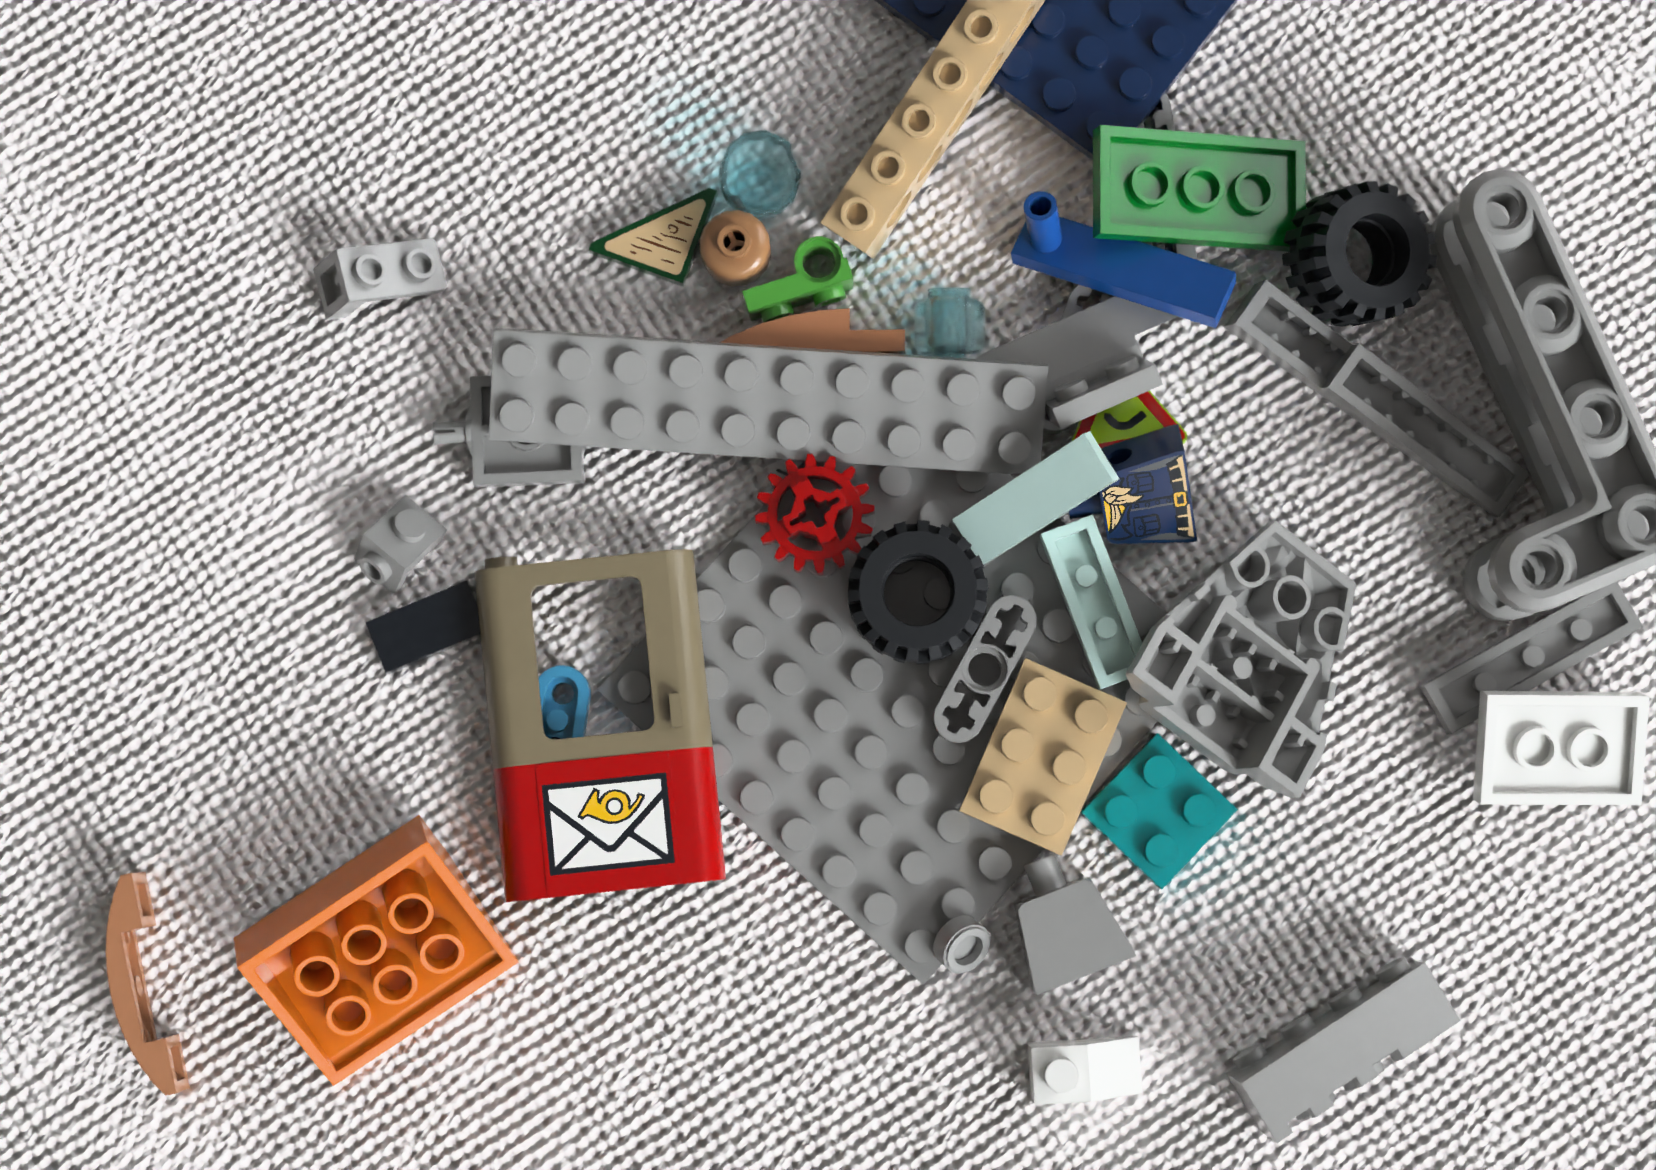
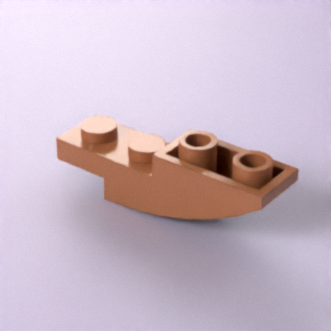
[721,308,905,354]

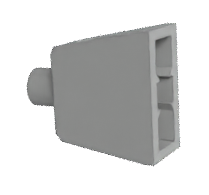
[1014,853,1136,995]

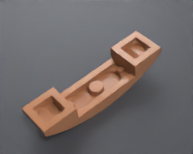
[106,872,190,1096]

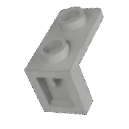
[313,238,447,320]

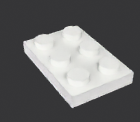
[1473,691,1650,805]

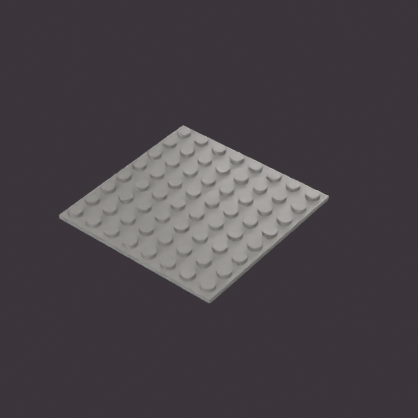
[597,461,1167,985]

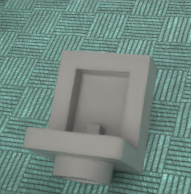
[354,495,447,593]

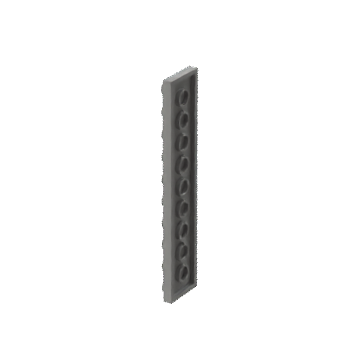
[489,328,1049,475]

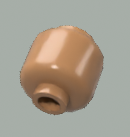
[699,210,771,287]

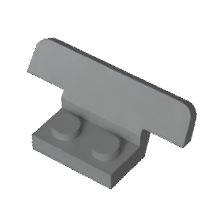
[976,296,1178,429]

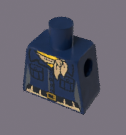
[1069,424,1197,544]

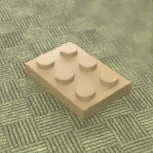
[959,658,1127,856]

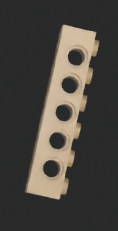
[820,0,1045,259]

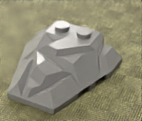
[1126,520,1357,799]

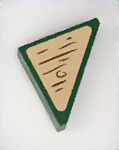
[589,188,718,287]

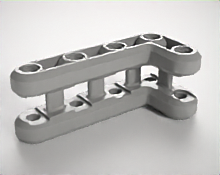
[1430,169,1656,622]

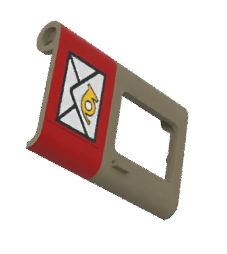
[474,549,726,902]

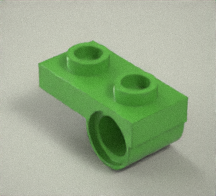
[742,236,853,323]

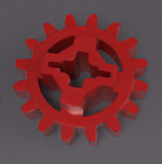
[755,453,875,575]

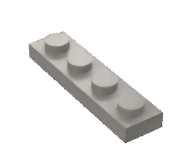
[1419,582,1643,734]

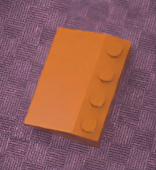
[233,815,519,1086]

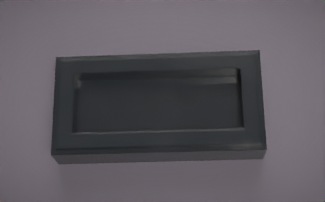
[365,580,480,674]

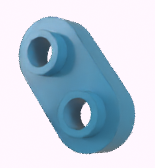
[539,665,591,739]

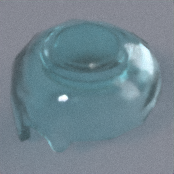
[718,130,801,220]

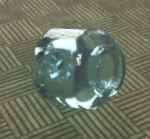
[914,288,985,358]

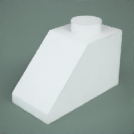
[1027,1036,1142,1105]

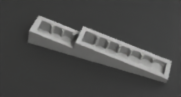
[1224,280,1530,517]

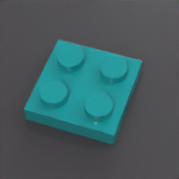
[1080,733,1238,890]

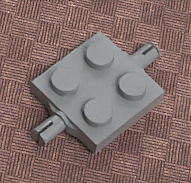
[433,376,586,488]

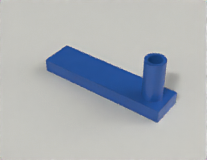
[1011,191,1236,328]

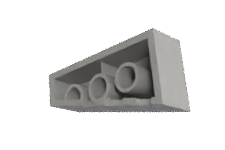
[1226,957,1461,1143]

